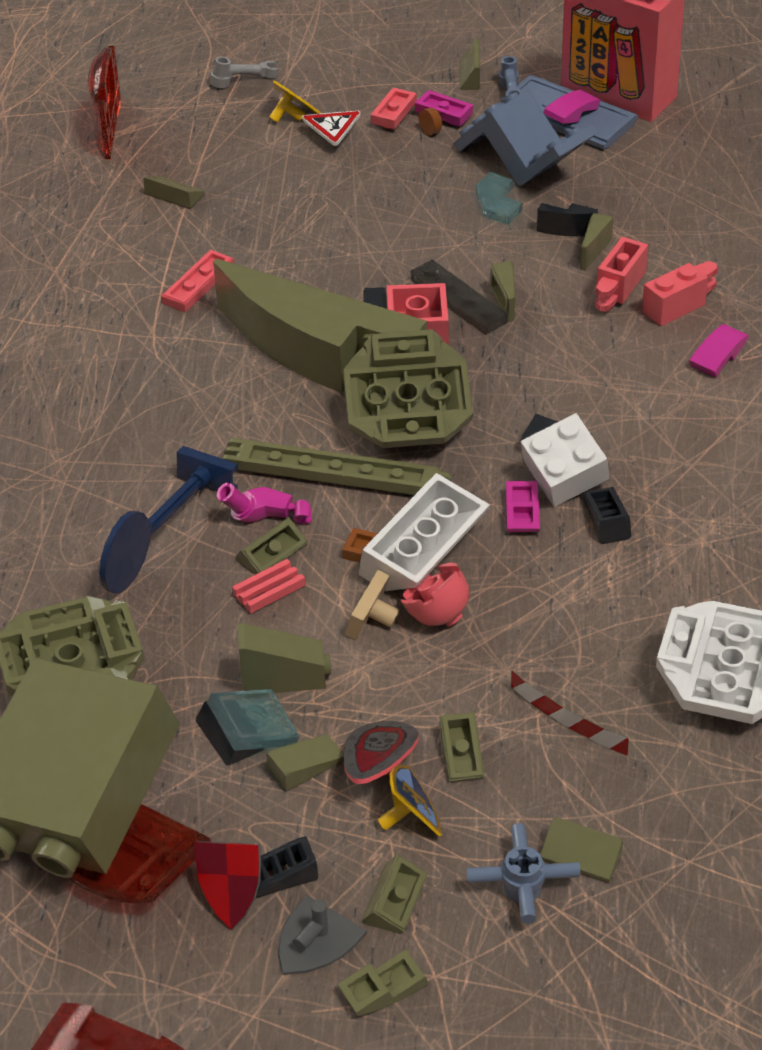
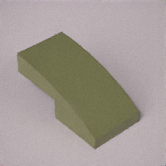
[338,949,429,1016]

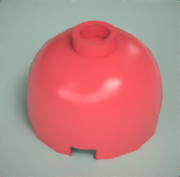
[401,562,470,626]

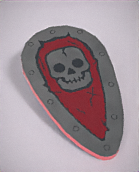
[344,721,419,784]

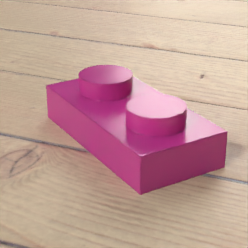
[415,90,473,126]

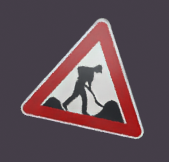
[302,111,360,146]

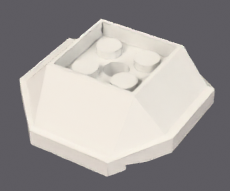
[656,601,762,724]

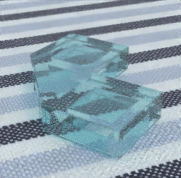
[476,172,523,225]

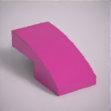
[544,90,601,124]
[689,324,749,378]
[506,481,540,532]

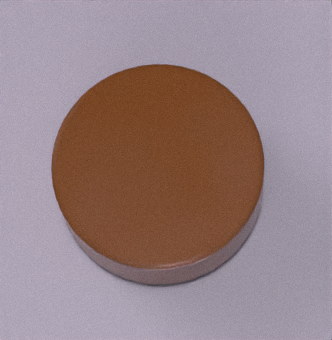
[419,107,442,136]

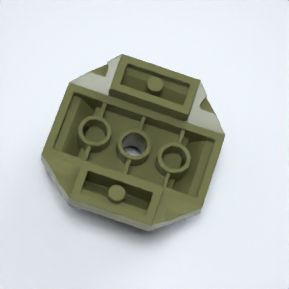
[343,329,473,448]

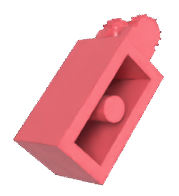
[595,237,648,312]
[642,261,718,326]

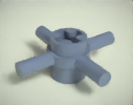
[466,823,580,924]

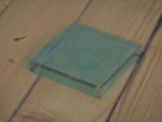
[207,689,300,751]

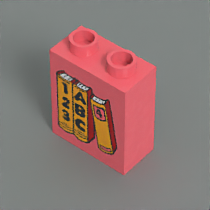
[561,0,685,122]

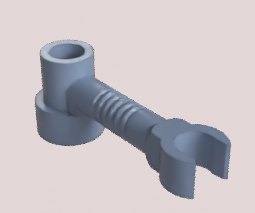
[498,56,523,98]

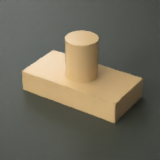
[344,570,400,640]

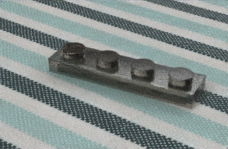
[410,259,508,335]

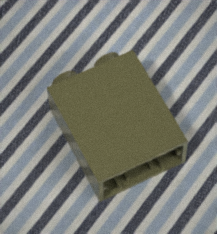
[0,658,180,878]

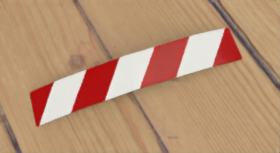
[511,670,629,755]

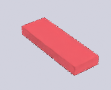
[161,250,234,313]

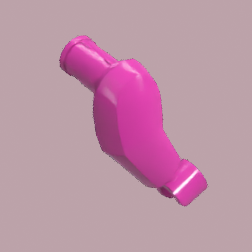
[217,483,312,524]

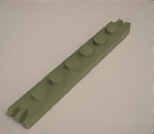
[222,438,452,495]

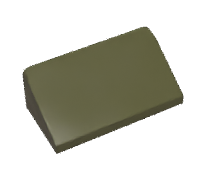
[460,39,480,90]
[143,176,205,208]
[235,517,309,575]
[540,817,623,883]
[361,854,428,934]

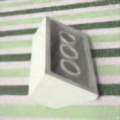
[358,473,490,591]

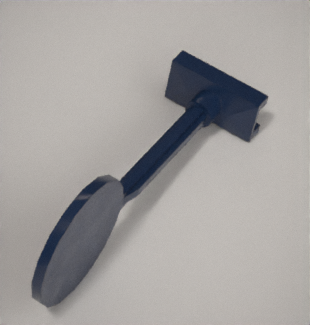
[99,446,238,593]

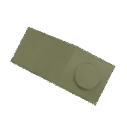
[237,623,332,696]

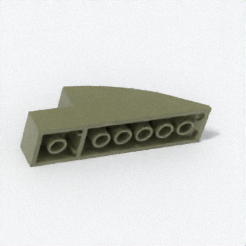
[213,258,427,393]

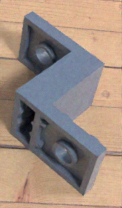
[453,90,597,187]

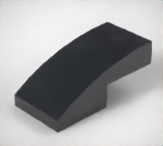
[537,203,598,237]

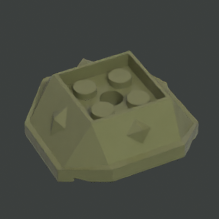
[0,596,144,696]

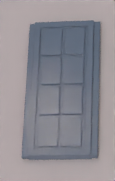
[498,75,638,150]

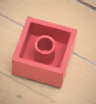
[387,283,449,345]

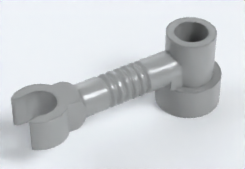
[210,56,279,88]

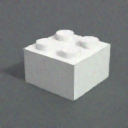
[521,413,610,507]

